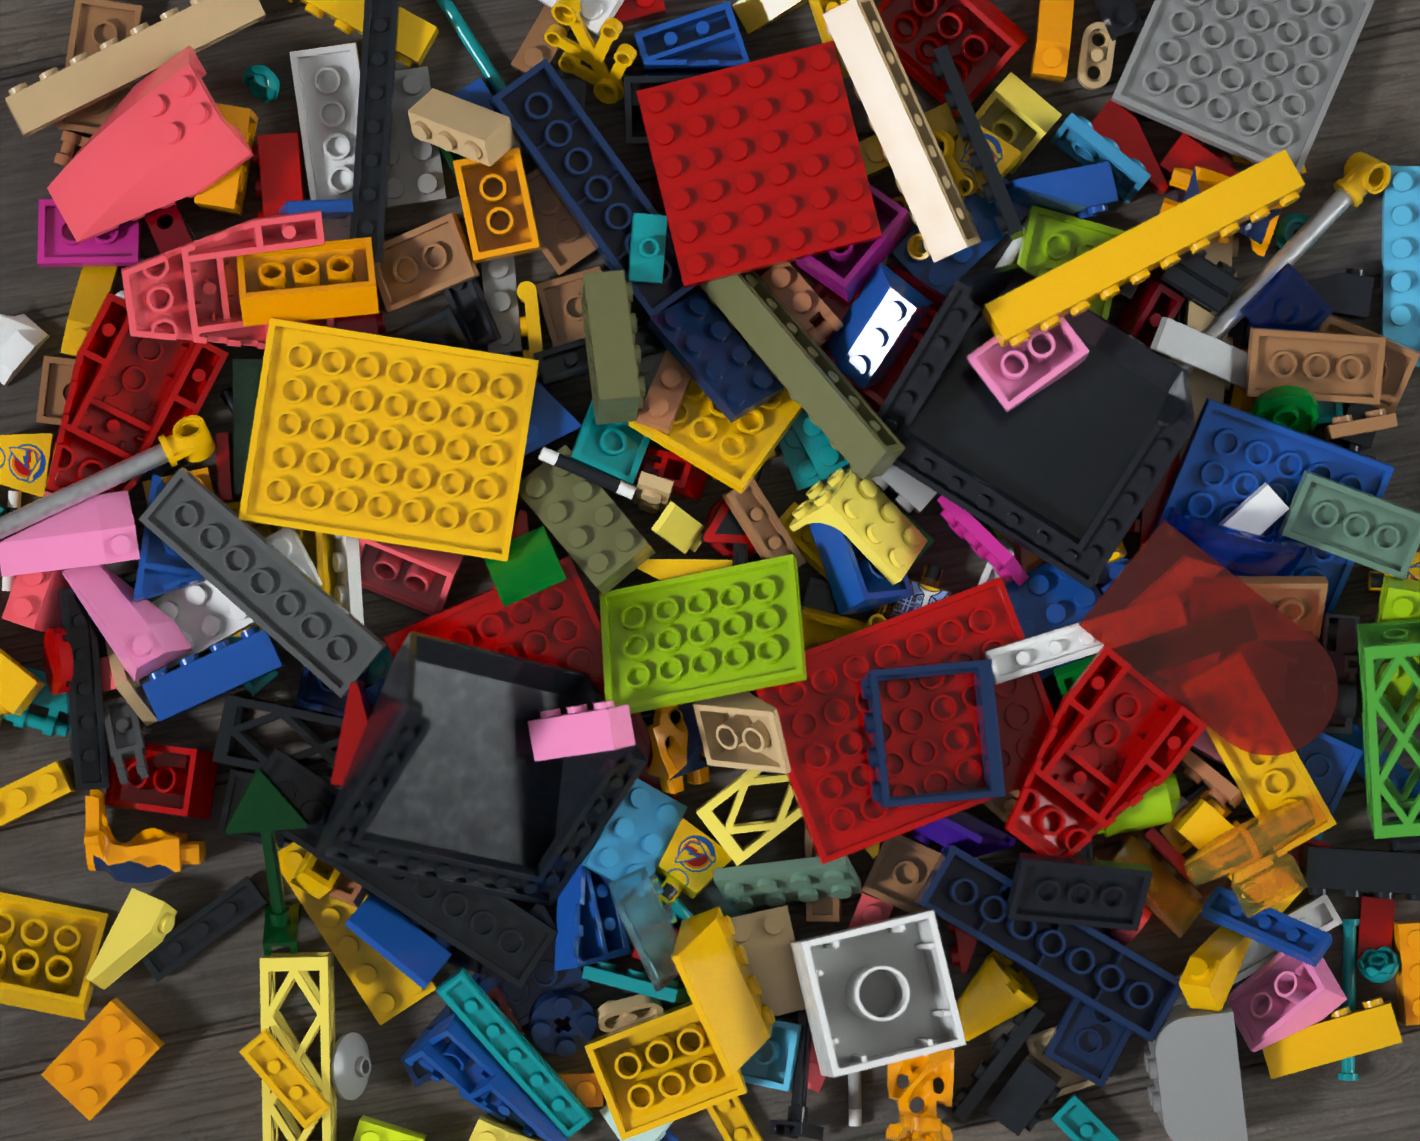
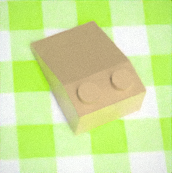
[693,691,791,774]
[730,905,805,1016]

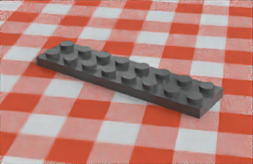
[138,467,387,698]

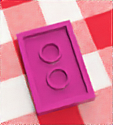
[37,199,141,267]
[937,495,1029,587]

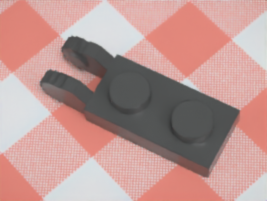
[103,696,150,785]

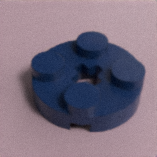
[528,989,597,1058]

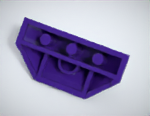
[911,811,1017,858]

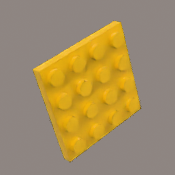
[629,354,803,494]

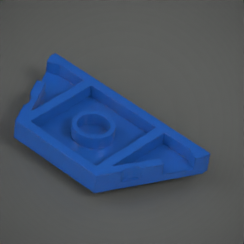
[133,474,205,602]

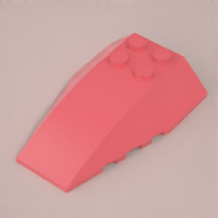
[47,46,254,243]
[121,210,335,349]

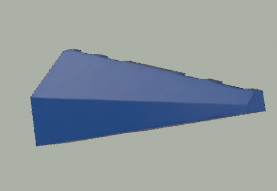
[404,1013,567,1141]

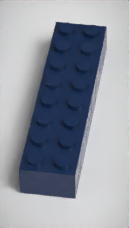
[488,58,694,319]
[914,845,1182,1042]

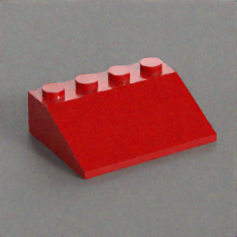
[877,0,1030,119]

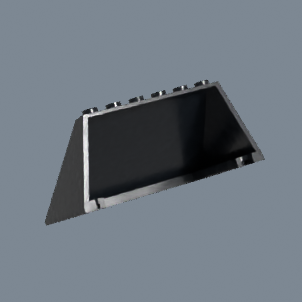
[877,263,1195,589]
[313,631,648,907]

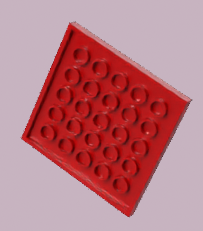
[636,41,882,288]

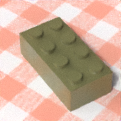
[580,270,645,425]
[519,444,656,595]

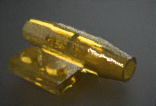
[1182,800,1315,918]

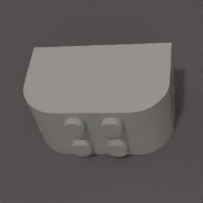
[1144,1002,1248,1141]

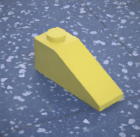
[651,501,705,555]
[86,888,178,990]

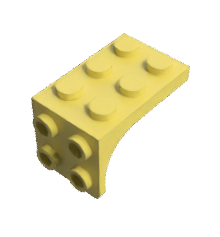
[789,468,928,585]

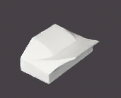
[0,314,50,386]

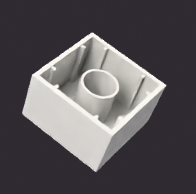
[790,910,966,1077]

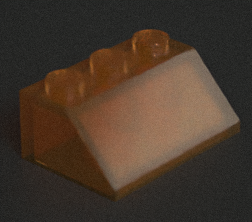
[1103,834,1204,938]

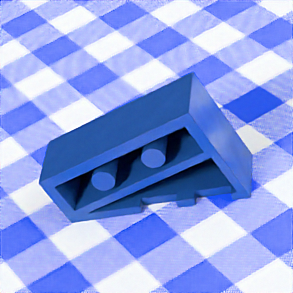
[633,1,750,71]
[502,351,582,458]
[554,859,631,971]

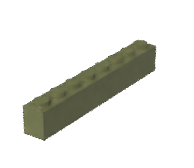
[699,271,905,480]

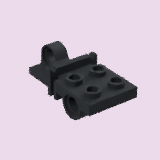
[1282,613,1360,734]

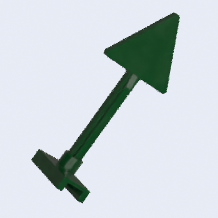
[226,768,308,955]

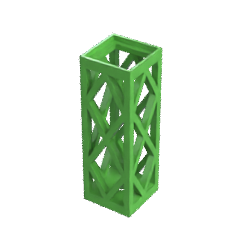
[1357,619,1420,839]

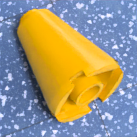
[956,951,1039,1041]

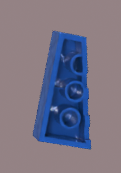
[142,625,286,722]

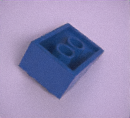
[1005,161,1118,219]

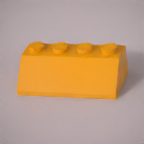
[236,237,379,327]

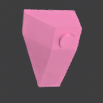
[0,490,140,577]
[62,564,192,682]

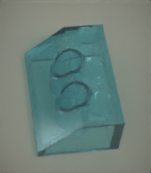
[608,866,679,992]

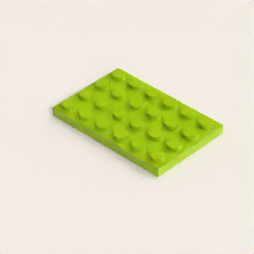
[599,554,807,714]

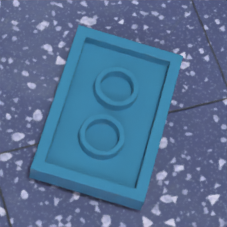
[1049,112,1151,204]
[581,778,687,897]

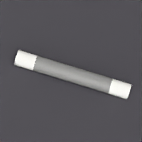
[848,1071,862,1126]

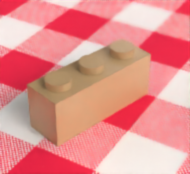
[407,88,516,167]

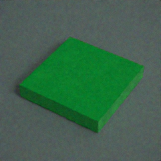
[484,526,566,607]

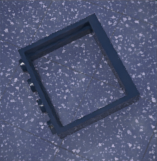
[860,659,1005,809]

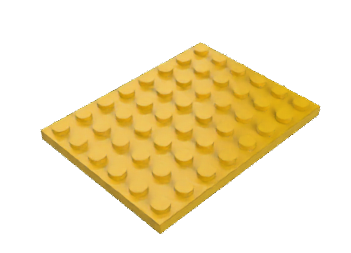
[239,318,539,562]

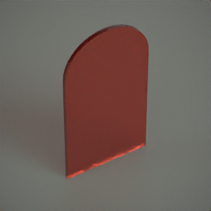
[1079,520,1338,756]

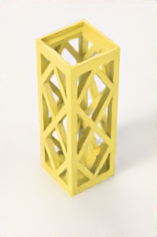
[696,770,802,866]
[260,952,337,1141]

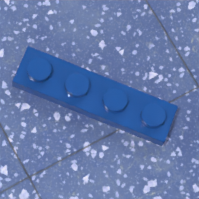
[1200,885,1333,967]

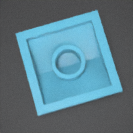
[740,1018,802,1092]

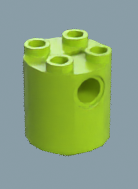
[1097,772,1181,838]

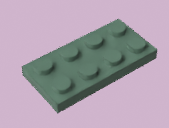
[1279,470,1420,580]
[714,855,861,910]

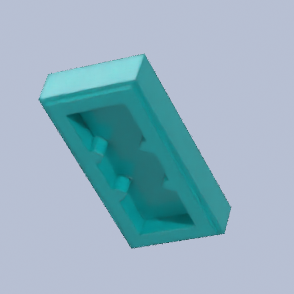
[627,213,667,284]

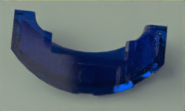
[1160,506,1307,576]

